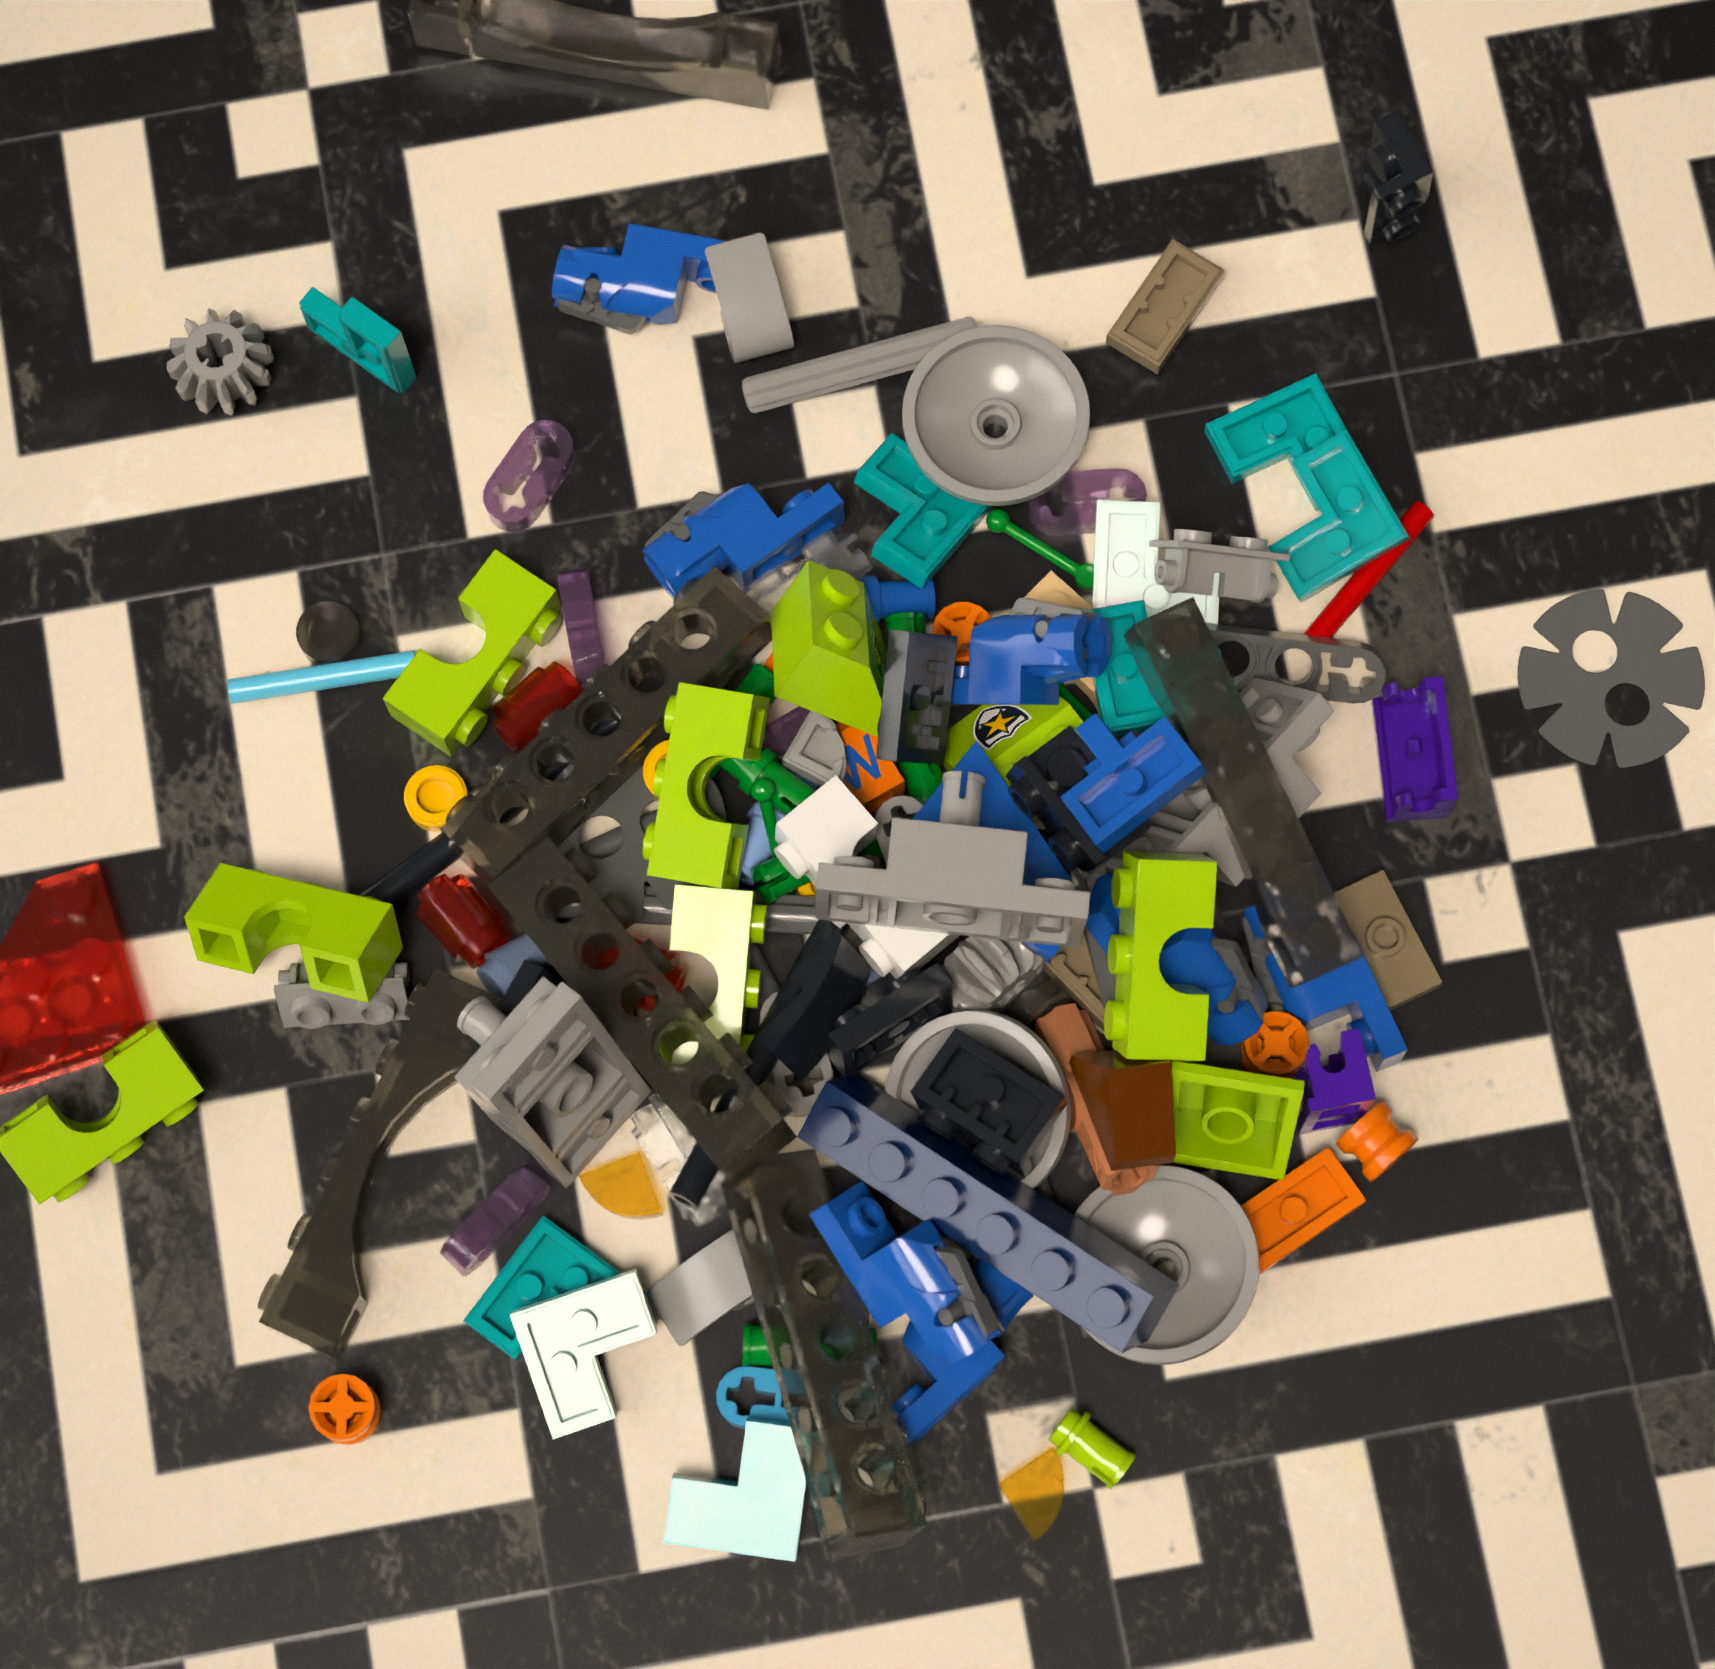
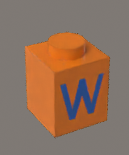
[835,722,905,816]

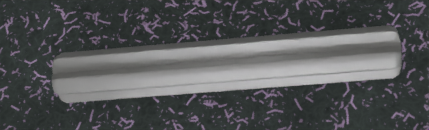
[742,317,978,413]

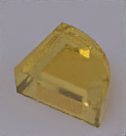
[578,1152,663,1220]
[998,1448,1064,1542]

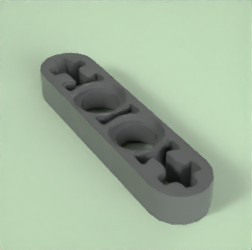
[1149,618,1386,704]

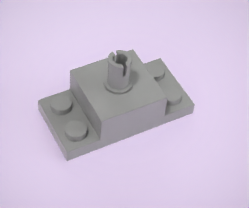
[1105,677,1334,888]
[815,771,1090,948]
[454,977,652,1189]

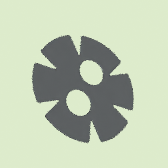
[1517,589,1705,768]
[537,740,726,919]

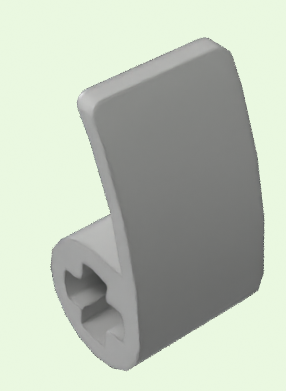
[704,233,794,364]
[647,1223,784,1346]

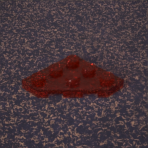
[0,861,149,1095]

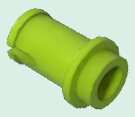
[1048,1408,1136,1490]

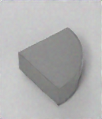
[782,711,847,786]

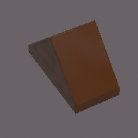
[1069,1050,1176,1171]

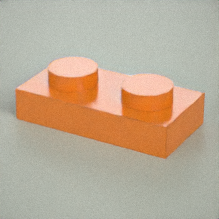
[1240,1147,1367,1275]

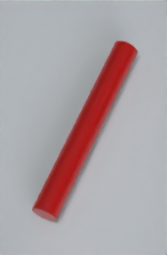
[1302,501,1434,638]

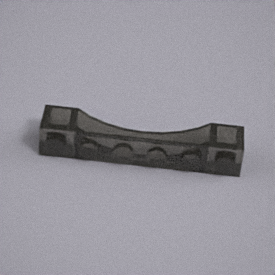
[407,0,781,110]
[1123,597,1363,988]
[258,968,502,1363]

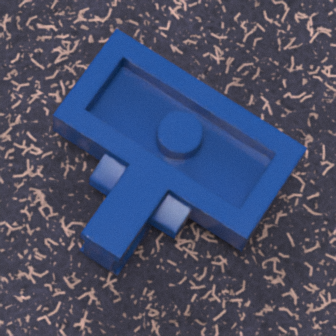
[1060,713,1208,854]

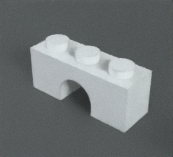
[774,775,960,979]

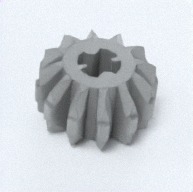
[167,308,274,416]
[941,936,1045,1013]

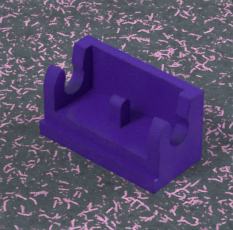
[1371,676,1458,823]
[1294,1028,1376,1135]

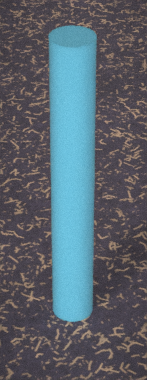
[227,650,416,704]

